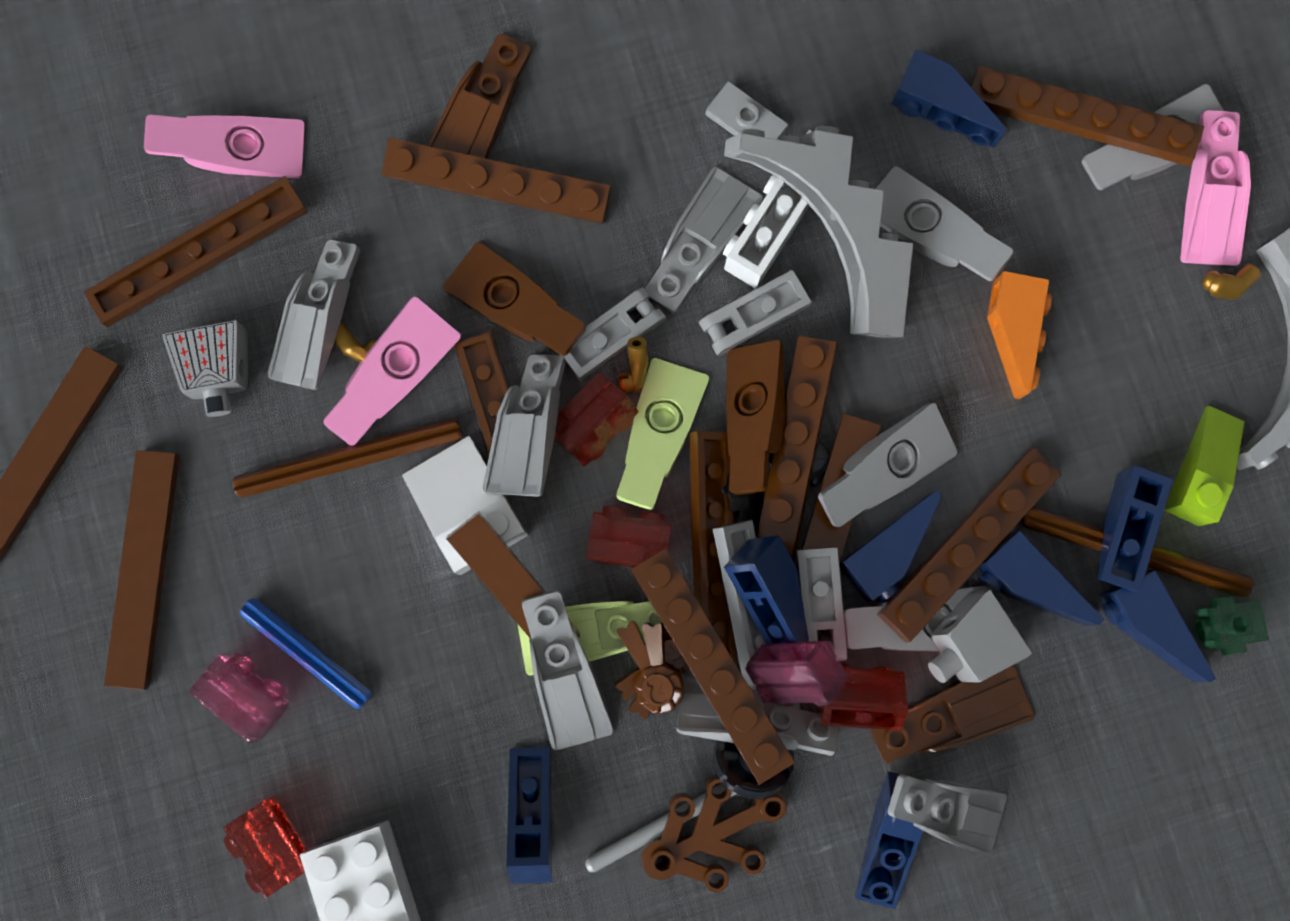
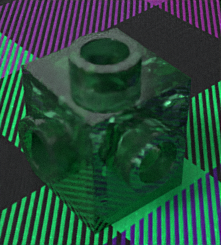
[1195,595,1269,655]

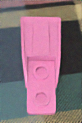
[1180,110,1251,266]
[144,115,305,178]
[323,297,460,446]

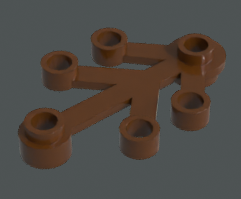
[641,775,788,893]

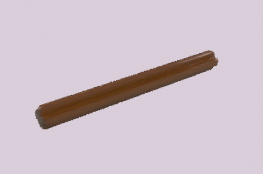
[232,419,462,498]
[1022,506,1254,597]

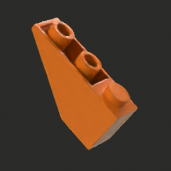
[987,271,1052,399]

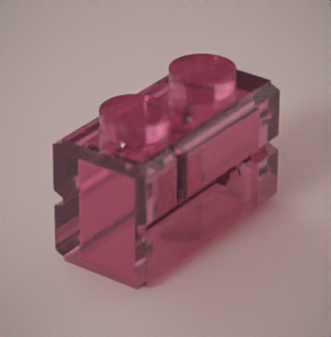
[745,641,847,706]
[189,652,290,744]

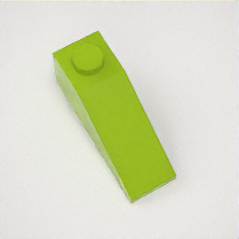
[1164,405,1245,526]

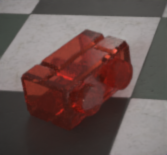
[554,373,639,467]
[586,506,672,568]
[819,664,908,730]
[223,796,307,899]

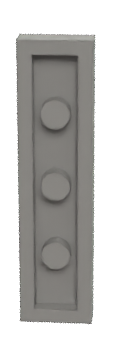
[713,520,783,687]

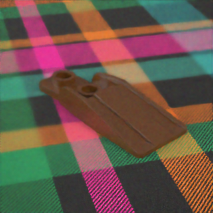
[427,33,531,159]
[443,242,586,356]
[726,340,785,495]
[870,665,1034,763]

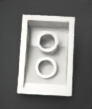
[402,436,528,575]

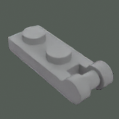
[698,270,812,356]
[563,287,666,381]
[795,548,847,663]

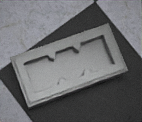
[705,81,788,139]

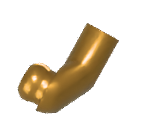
[1202,264,1261,300]
[334,322,376,362]
[618,336,649,394]

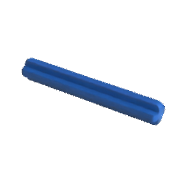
[239,598,372,709]

